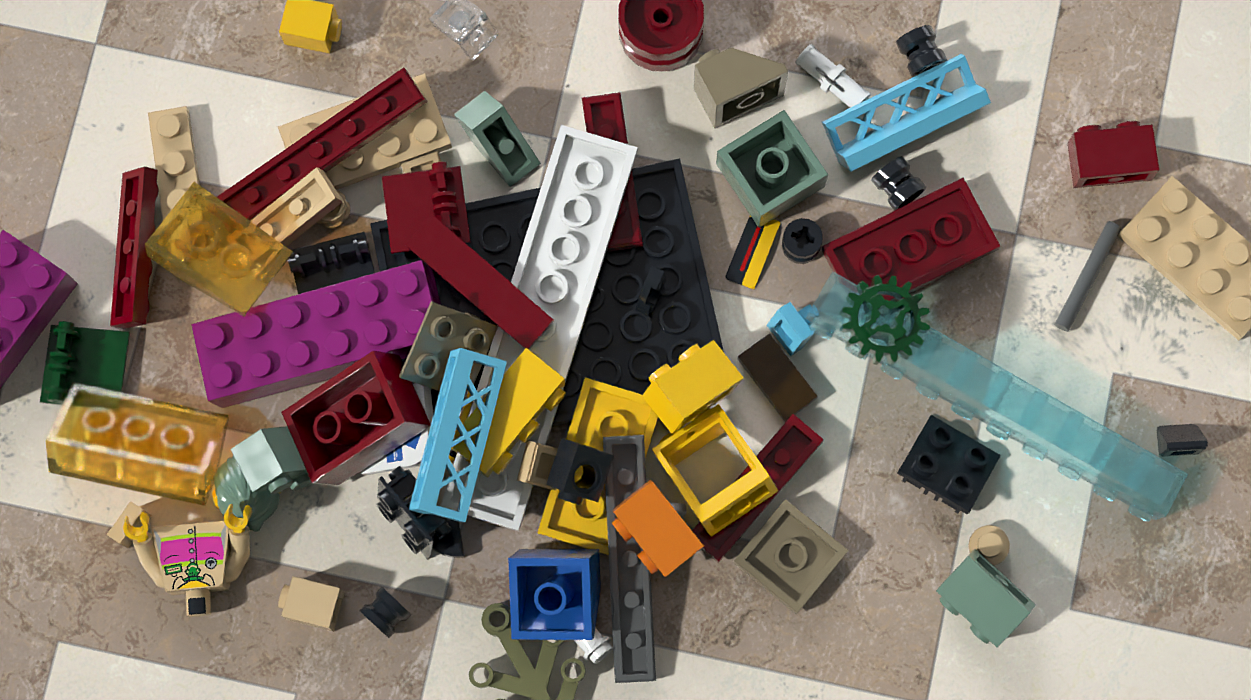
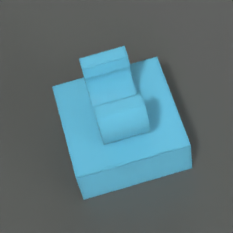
[766,302,819,356]

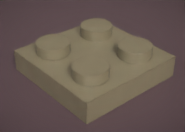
[733,499,849,615]

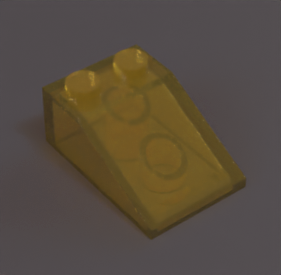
[145,182,293,317]

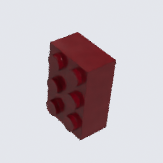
[281,350,431,485]

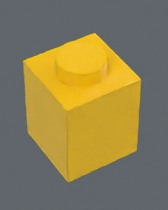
[279,0,342,54]

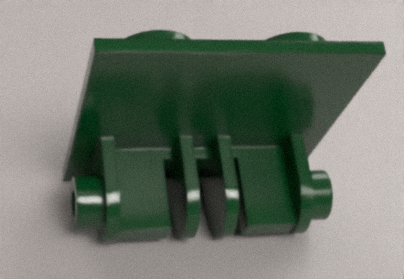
[40,321,130,410]

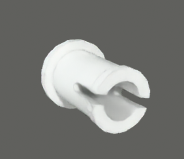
[575,627,613,664]

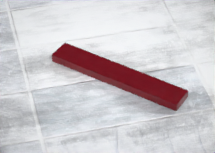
[210,67,428,235]

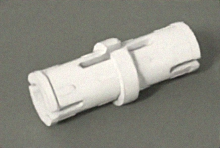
[795,44,871,108]

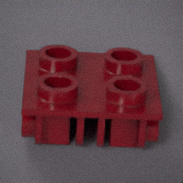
[382,162,471,254]

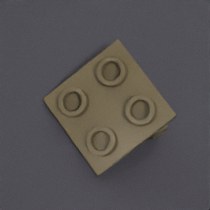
[399,301,499,399]

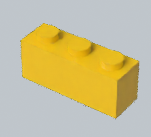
[451,348,566,478]

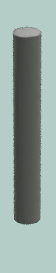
[1054,221,1121,332]

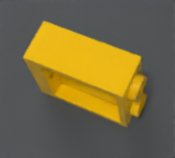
[652,404,778,537]

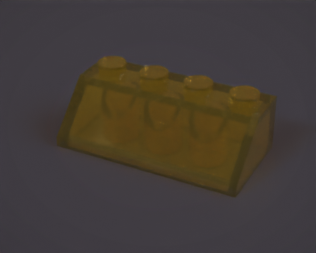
[46,382,229,506]

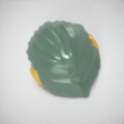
[212,455,281,532]

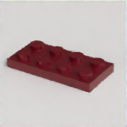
[821,177,1001,318]

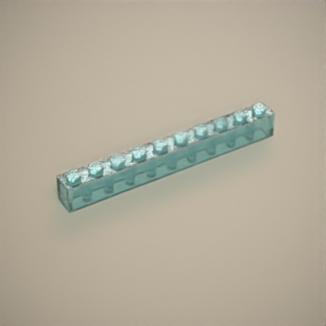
[804,271,1188,522]

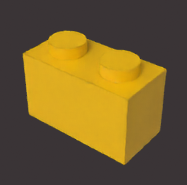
[642,340,744,434]

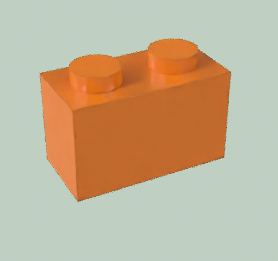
[611,480,704,577]

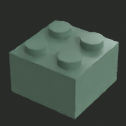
[716,110,828,228]

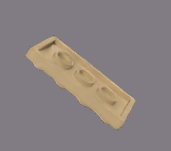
[278,73,452,190]
[1118,176,1251,341]

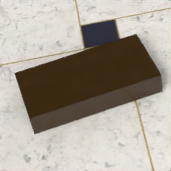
[737,333,818,422]

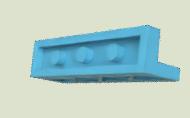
[822,54,991,172]
[409,348,507,522]

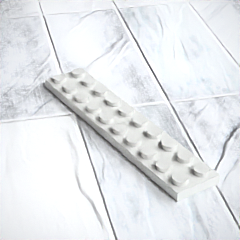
[440,125,638,532]

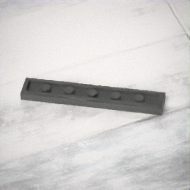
[603,435,656,683]

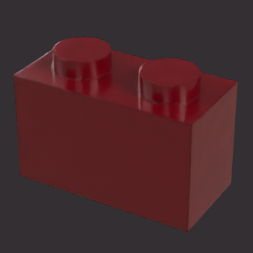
[1067,121,1159,188]

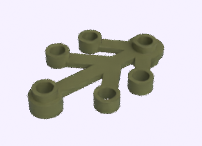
[469,603,586,700]

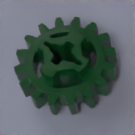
[839,275,930,365]

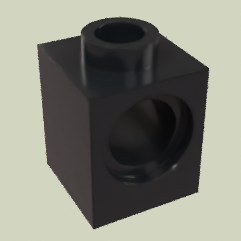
[546,438,614,505]

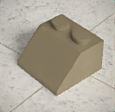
[694,47,788,129]

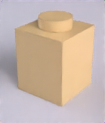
[278,576,345,632]

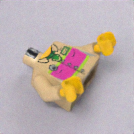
[123,504,252,617]

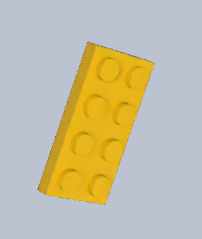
[537,377,658,555]

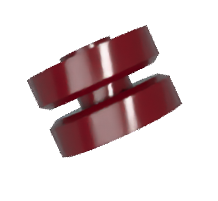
[618,0,704,71]

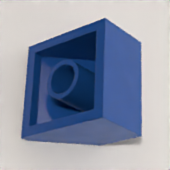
[508,549,601,640]

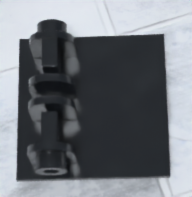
[288,232,375,294]
[897,415,1001,514]
[376,466,452,560]

